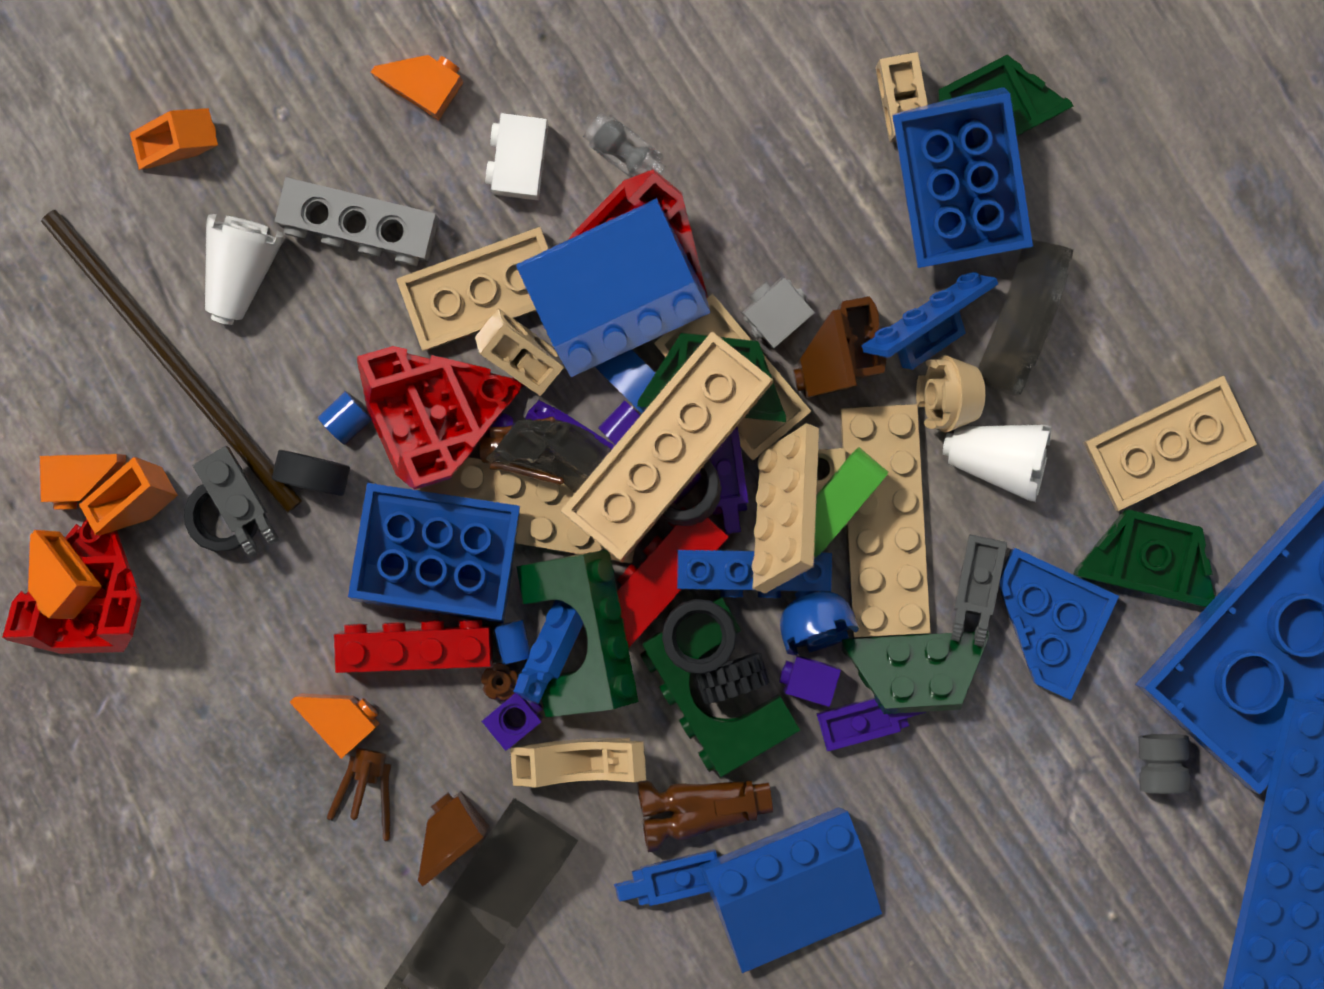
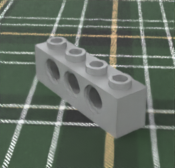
[274,177,439,266]

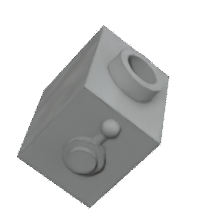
[741,277,815,348]

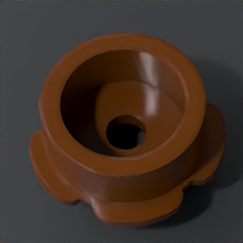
[481,663,518,700]

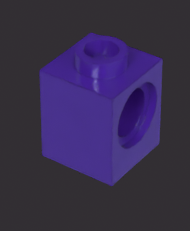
[779,655,841,707]
[481,693,543,751]

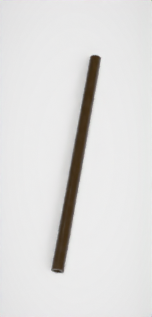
[41,210,302,513]

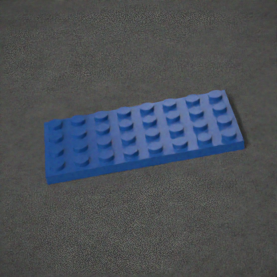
[1223,697,1324,989]

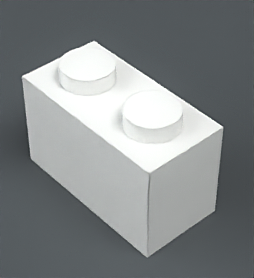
[485,113,549,201]

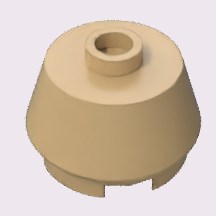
[916,355,985,432]

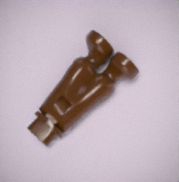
[637,780,773,853]

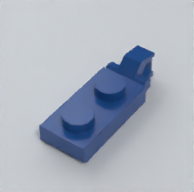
[514,600,583,703]
[614,849,717,906]

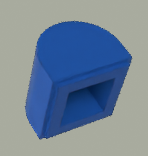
[318,391,372,445]
[493,620,530,665]

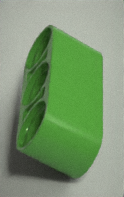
[814,447,888,558]

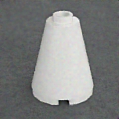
[205,214,284,325]
[943,425,1052,502]

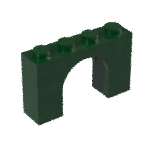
[516,550,639,717]
[640,596,800,777]

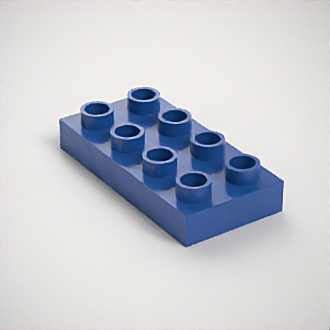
[1135,480,1324,794]

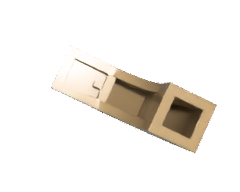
[510,738,646,787]

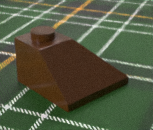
[793,309,857,398]
[418,791,489,887]

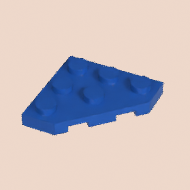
[999,547,1119,700]

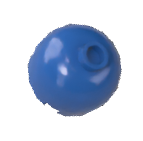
[780,591,859,655]

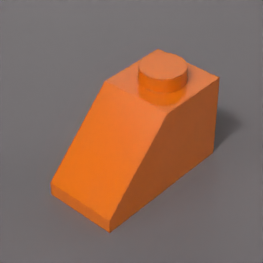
[370,55,464,121]
[130,108,218,170]
[40,454,126,510]
[79,457,178,535]
[28,530,102,619]
[290,693,380,759]

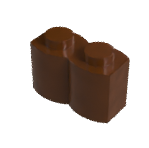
[838,296,886,379]

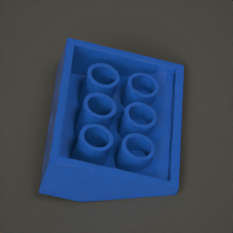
[892,87,1033,268]
[516,198,711,377]
[348,483,520,624]
[699,807,882,973]

